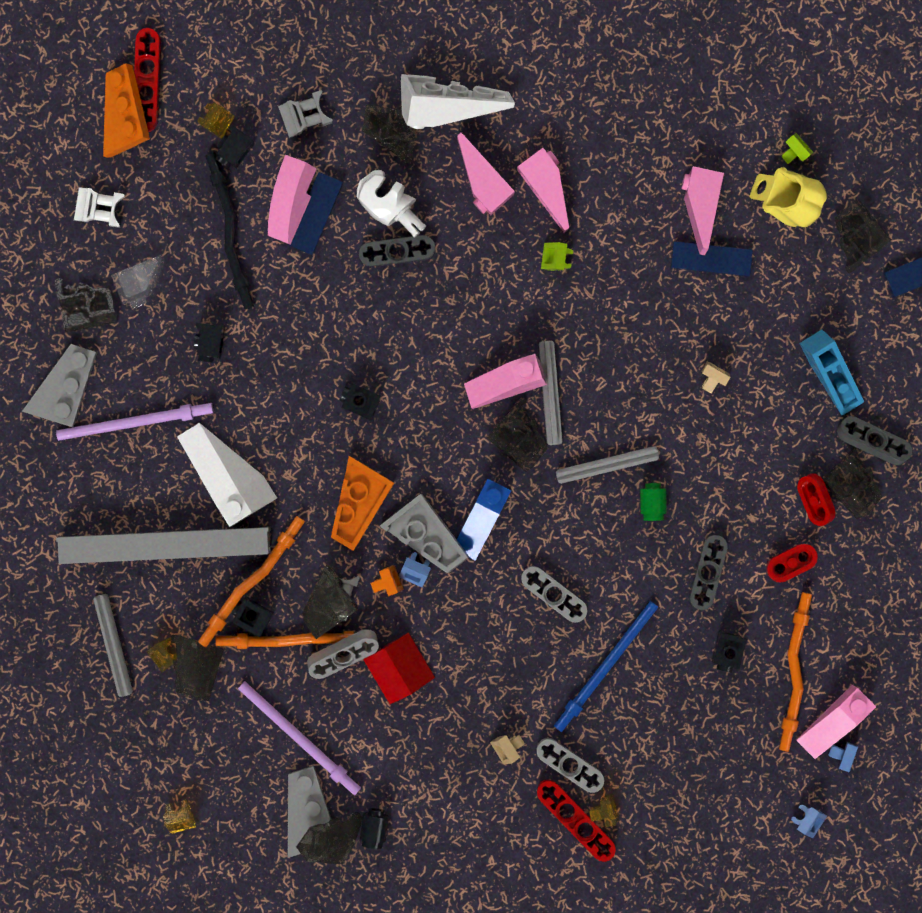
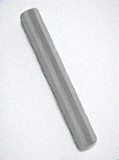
[539,341,563,445]
[556,446,659,484]
[93,594,133,697]

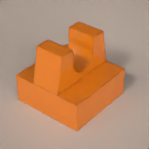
[370,565,403,596]

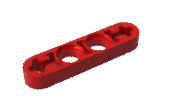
[134,28,161,132]
[537,779,616,862]

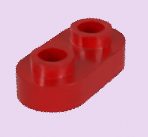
[797,473,836,526]
[766,544,818,582]

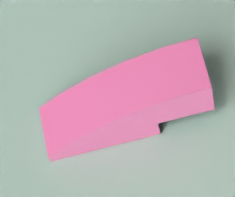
[268,155,316,245]

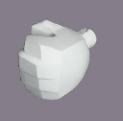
[357,170,426,238]

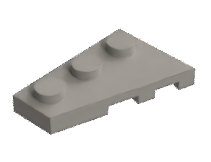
[22,344,97,427]
[380,494,469,573]
[288,765,338,858]

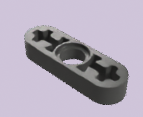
[359,235,435,267]
[837,416,912,465]
[689,535,728,610]

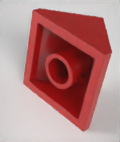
[363,632,435,704]

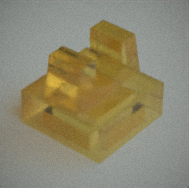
[197,102,235,139]
[146,638,183,673]
[589,794,619,827]
[163,800,196,833]

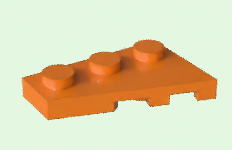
[103,63,150,158]
[331,456,394,551]

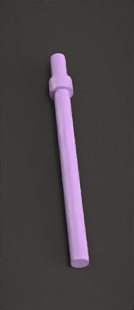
[56,403,214,441]
[238,681,361,796]

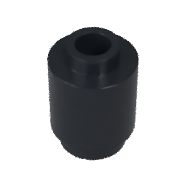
[360,808,389,849]

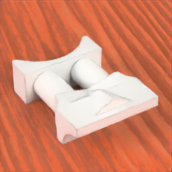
[74,187,125,228]

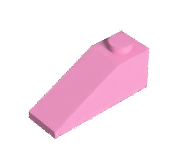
[457,133,515,215]
[517,148,569,233]
[681,166,724,255]
[464,354,547,409]
[796,685,876,759]

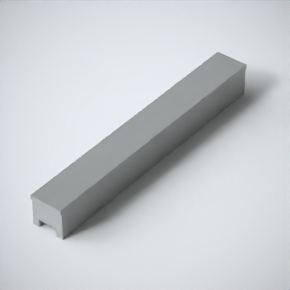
[56,527,271,564]

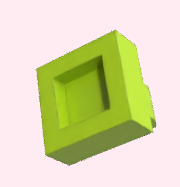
[781,133,814,164]
[541,242,573,271]

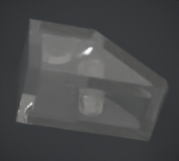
[111,255,166,309]

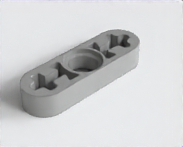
[521,566,587,623]
[307,629,379,679]
[536,738,604,793]

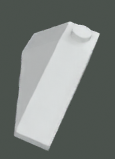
[401,74,515,129]
[177,423,277,527]

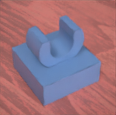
[399,552,431,588]
[828,742,858,772]
[791,805,827,838]

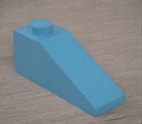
[799,330,864,415]

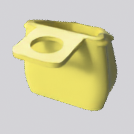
[750,167,827,227]

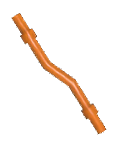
[198,516,305,648]
[779,592,812,752]
[215,631,368,649]

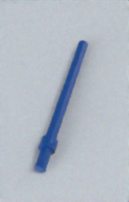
[554,601,658,732]

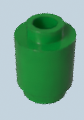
[640,483,667,521]

